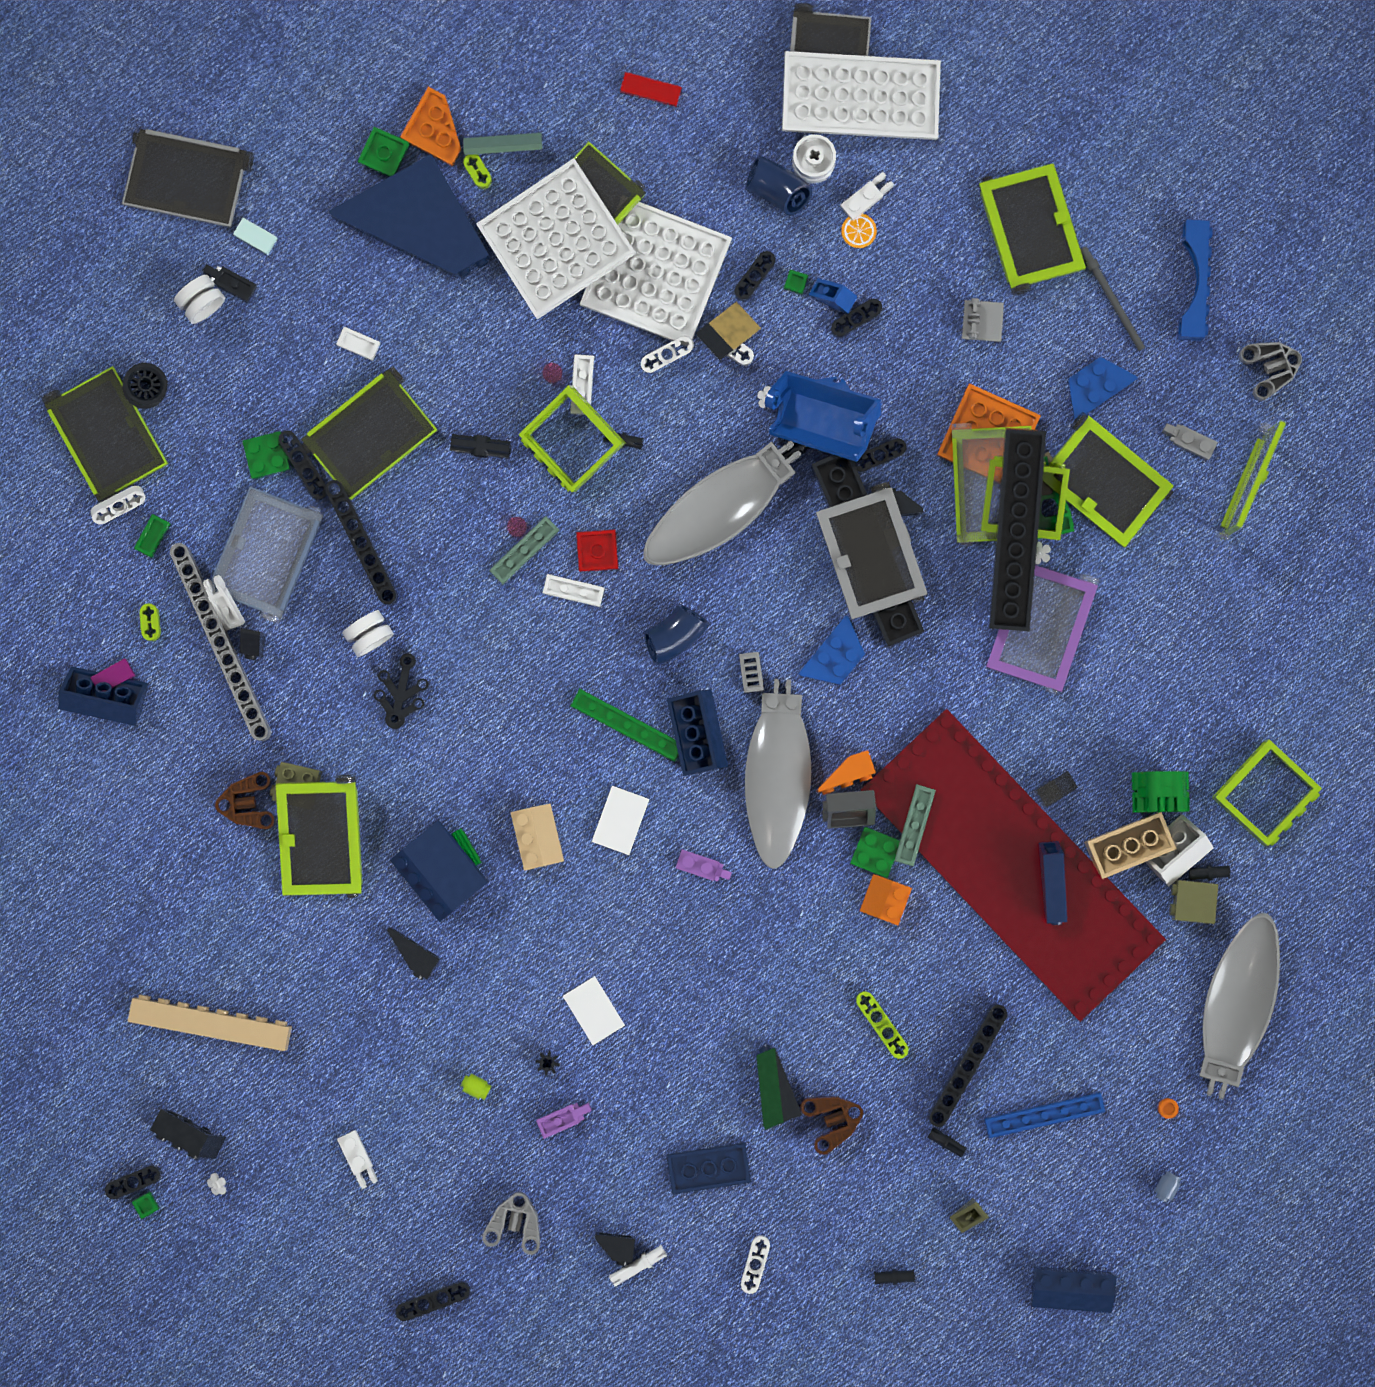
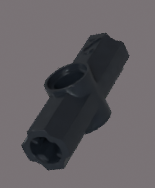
[450,434,511,459]

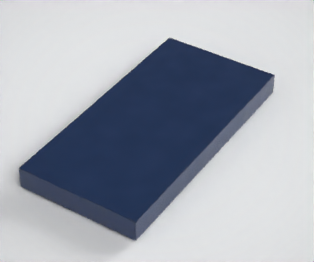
[666,1142,751,1195]

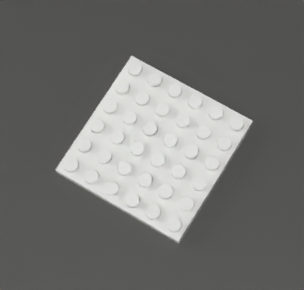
[477,158,636,319]
[580,195,732,346]

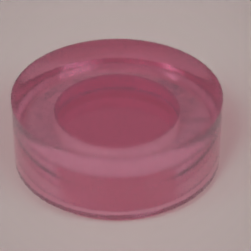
[542,363,562,384]
[507,517,527,537]

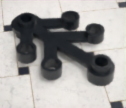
[374,653,429,729]

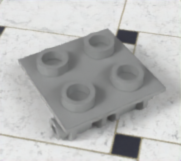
[962,298,1004,342]

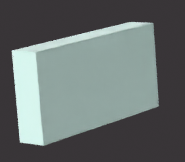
[233,218,278,255]

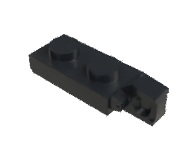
[202,264,257,303]

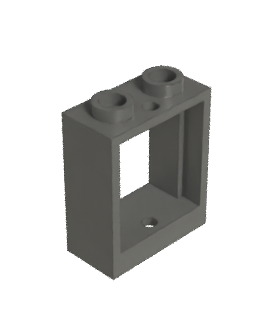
[822,790,876,829]

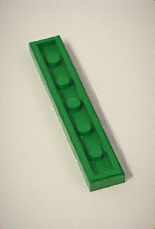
[570,688,679,762]

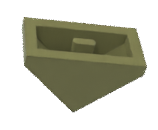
[949,1198,989,1233]

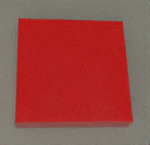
[576,529,618,572]

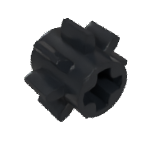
[535,1050,560,1076]

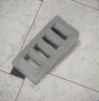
[739,652,764,693]

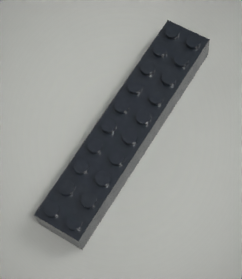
[989,428,1047,632]
[811,455,925,648]

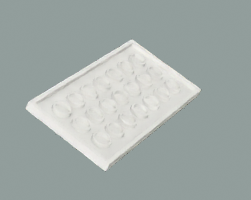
[782,51,941,140]

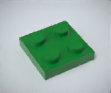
[358,127,410,177]
[242,431,291,479]
[850,827,900,878]

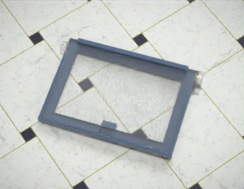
[211,486,324,624]

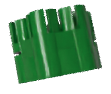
[1131,771,1190,813]

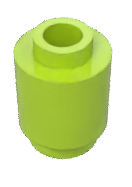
[460,1073,492,1100]

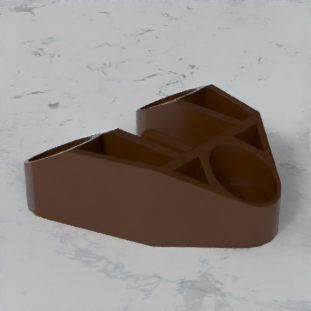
[215,772,276,829]
[800,1096,863,1155]

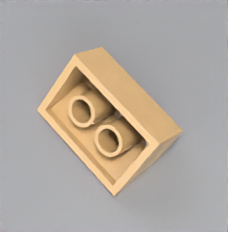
[511,804,564,871]

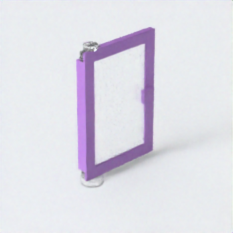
[986,565,1100,695]

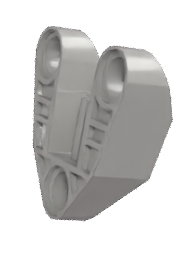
[1239,342,1302,401]
[482,1192,540,1255]

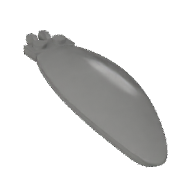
[643,441,801,565]
[745,679,811,869]
[1199,913,1280,1100]

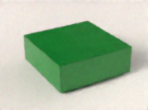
[784,269,808,295]
[132,1191,160,1219]

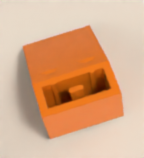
[816,750,876,795]

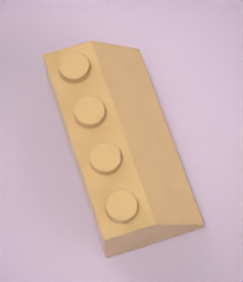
[1084,812,1176,879]

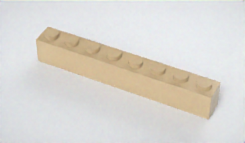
[128,994,292,1051]

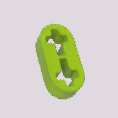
[464,154,492,189]
[139,603,161,641]

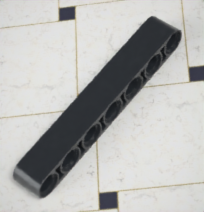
[325,480,398,605]
[928,1004,1007,1127]

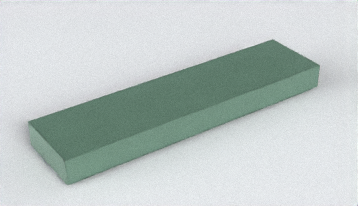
[463,133,542,155]
[489,516,560,585]
[894,784,936,867]

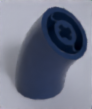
[745,155,812,216]
[644,604,710,666]

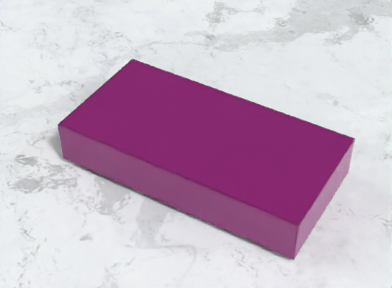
[90,658,136,692]

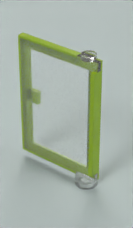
[1217,421,1286,541]
[952,423,1032,546]

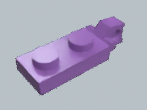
[676,850,732,881]
[536,1103,592,1139]

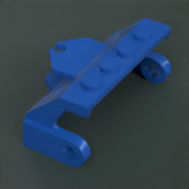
[765,371,881,462]

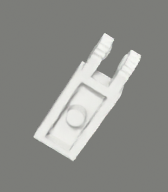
[840,172,894,221]
[203,575,245,631]
[337,1130,378,1189]

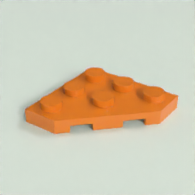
[400,87,461,166]

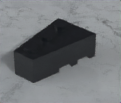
[150,1109,226,1160]

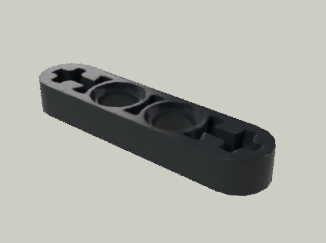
[278,430,326,500]
[395,1281,471,1321]

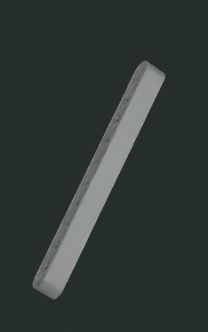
[170,543,271,741]

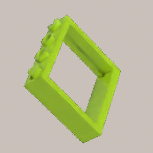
[518,385,626,492]
[980,456,1070,540]
[1212,739,1322,846]

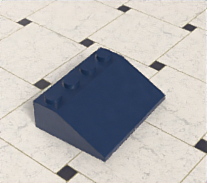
[390,820,489,922]

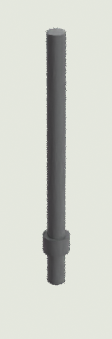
[1080,246,1146,351]

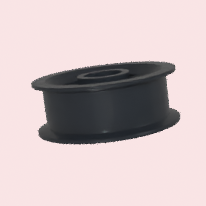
[122,363,168,409]

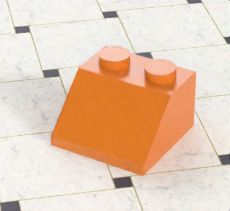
[860,874,912,925]

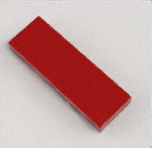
[620,72,682,107]

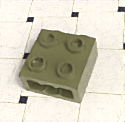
[270,762,322,810]
[1169,880,1218,924]

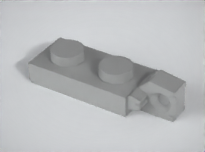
[1162,423,1218,460]

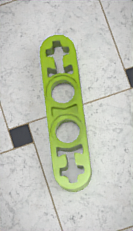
[856,991,908,1059]

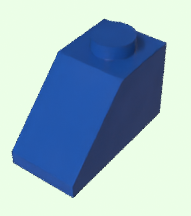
[809,278,857,313]

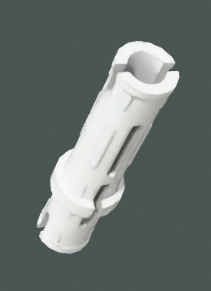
[609,1245,667,1287]

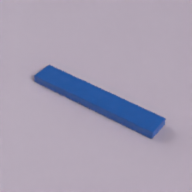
[984,1092,1106,1139]

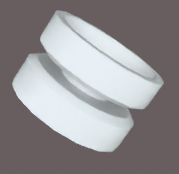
[792,134,836,183]
[174,275,225,324]
[342,610,394,657]

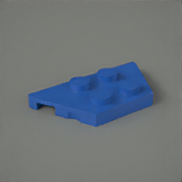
[1068,357,1138,422]
[798,615,865,685]

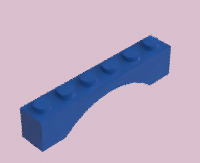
[1178,220,1213,341]

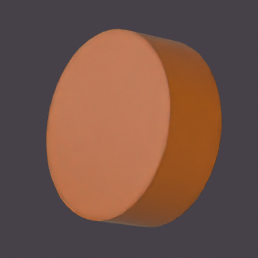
[1158,1098,1179,1119]

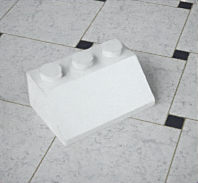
[1146,814,1214,887]

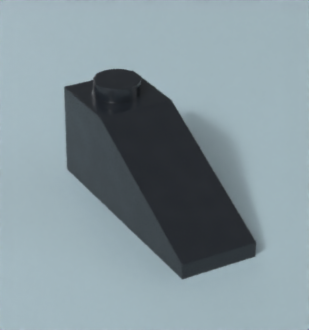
[387,927,441,980]

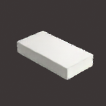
[336,327,380,361]

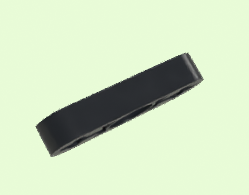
[734,251,776,301]
[831,299,882,338]
[854,438,907,473]
[105,1165,162,1199]

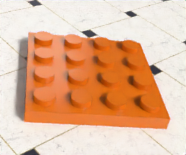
[936,383,1041,484]

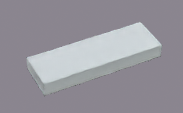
[571,355,594,415]
[543,574,605,607]

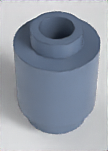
[1154,1171,1181,1202]

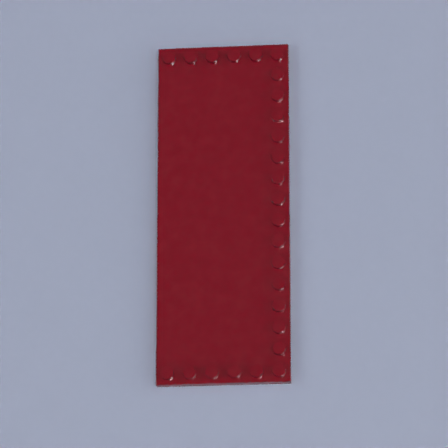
[860,708,1166,1022]

